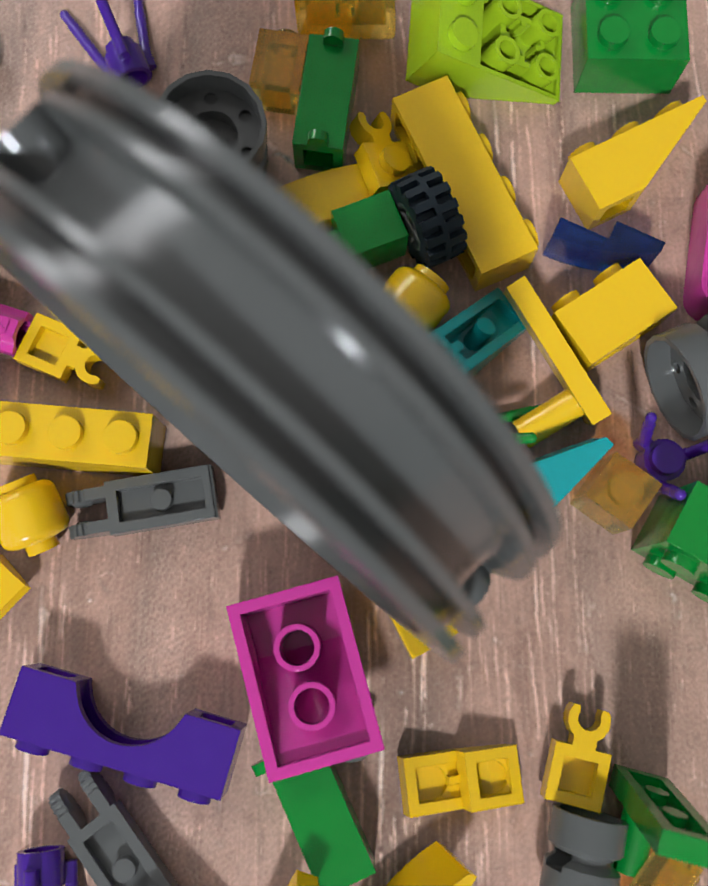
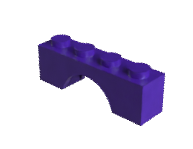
[0,663,247,805]

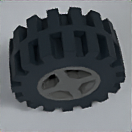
[388,166,467,269]

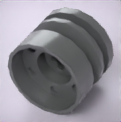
[160,70,268,176]
[644,314,708,441]

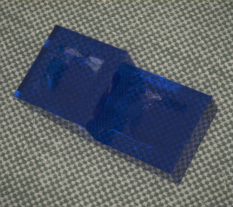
[542,217,665,272]

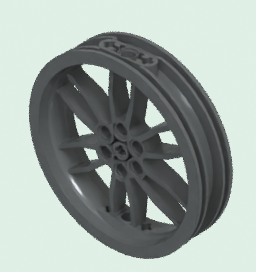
[0,59,562,665]

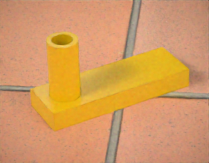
[504,276,612,449]

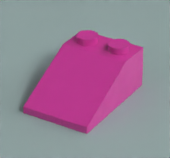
[226,575,385,783]

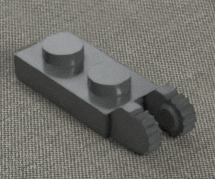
[65,464,221,540]
[48,770,179,886]

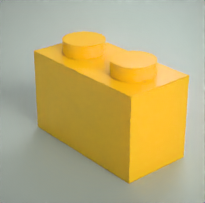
[551,258,678,373]

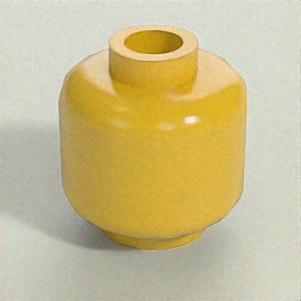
[385,264,450,332]
[0,473,70,557]

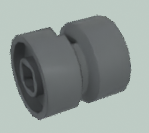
[539,803,629,886]

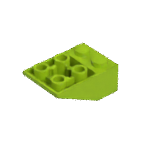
[405,0,563,105]

